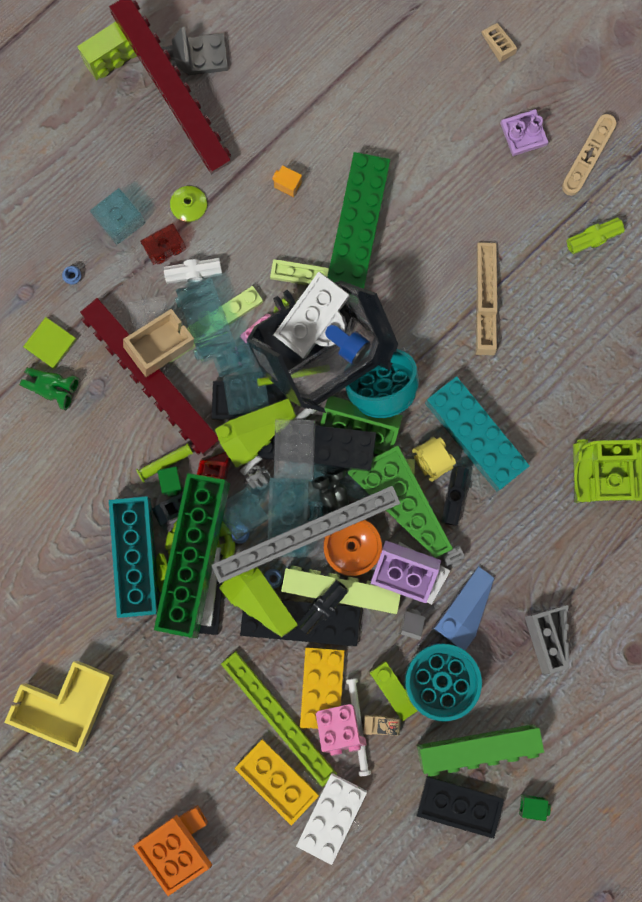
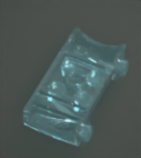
[175,277,238,363]

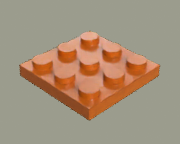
[133,815,212,896]

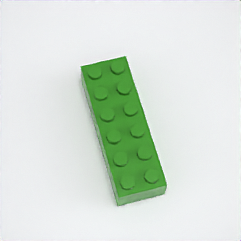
[417,724,544,776]

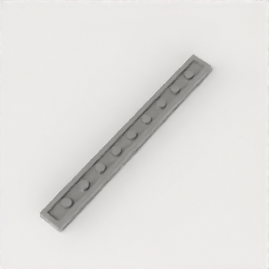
[211,486,401,583]

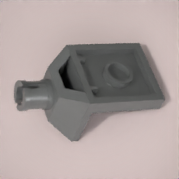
[161,27,228,75]

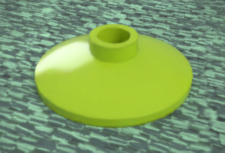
[170,186,207,222]
[156,553,168,592]

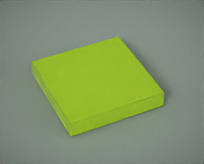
[23,317,77,370]

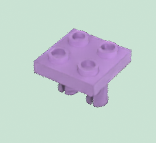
[500,109,548,156]

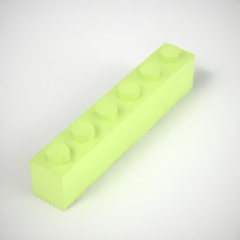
[281,566,401,614]

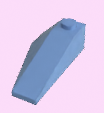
[433,566,494,650]

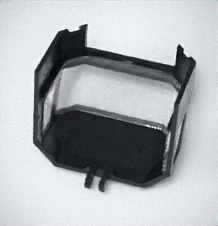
[246,281,398,413]

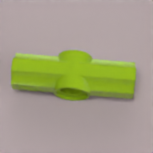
[566,217,625,255]

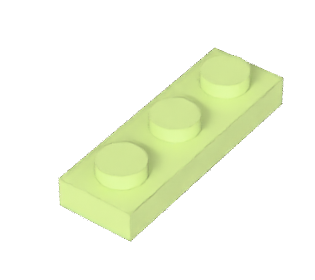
[270,259,329,285]

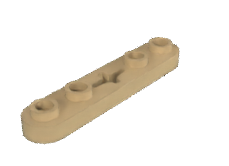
[562,114,616,196]

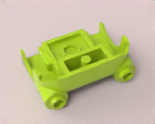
[573,438,642,502]

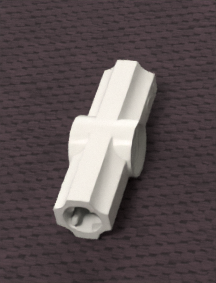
[164,258,222,284]

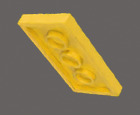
[300,647,344,729]
[234,739,319,826]

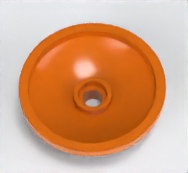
[323,520,382,576]

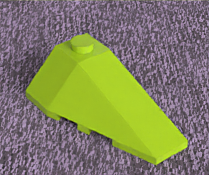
[215,399,297,468]
[219,567,298,637]

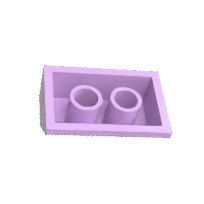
[370,540,441,603]

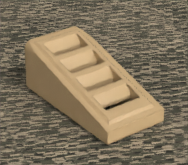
[481,23,517,62]

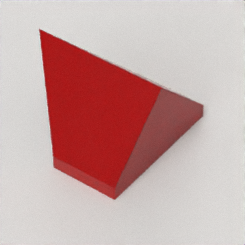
[197,452,231,480]

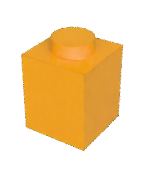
[272,165,302,197]

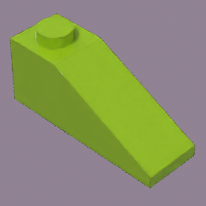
[369,661,418,722]

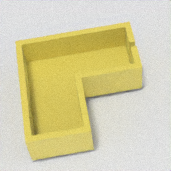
[4,661,114,753]

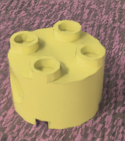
[412,437,456,482]

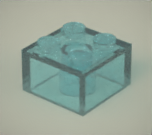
[90,188,145,246]

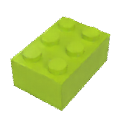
[77,22,137,81]

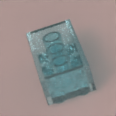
[268,478,309,558]

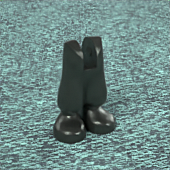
[311,469,349,514]

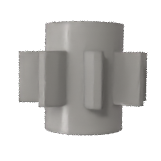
[246,466,271,489]
[441,543,465,568]

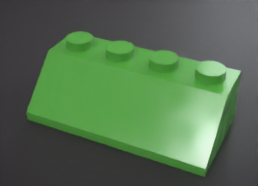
[320,396,403,455]

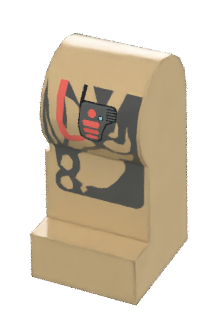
[363,714,401,736]

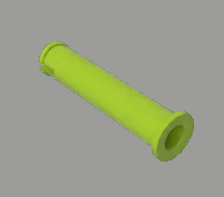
[136,443,193,483]

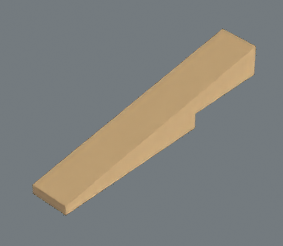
[476,243,497,355]

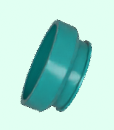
[345,349,419,418]
[405,644,482,721]

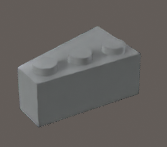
[525,605,569,674]

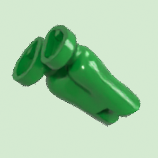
[19,367,79,411]

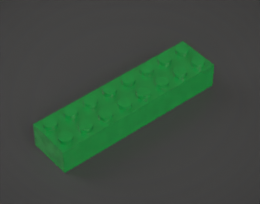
[327,152,390,307]
[154,473,230,639]

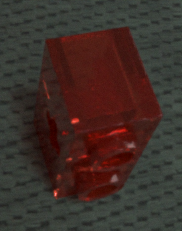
[140,223,186,265]

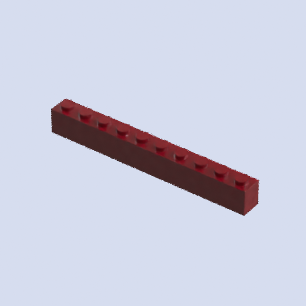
[109,0,231,175]
[80,298,220,456]

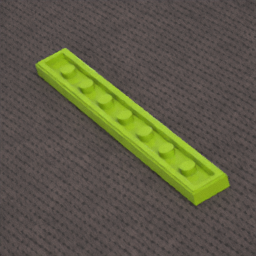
[221,651,337,787]

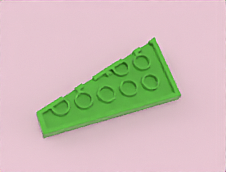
[347,446,453,558]

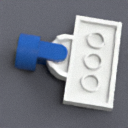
[274,272,370,365]

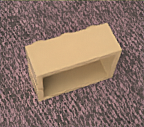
[123,309,194,377]

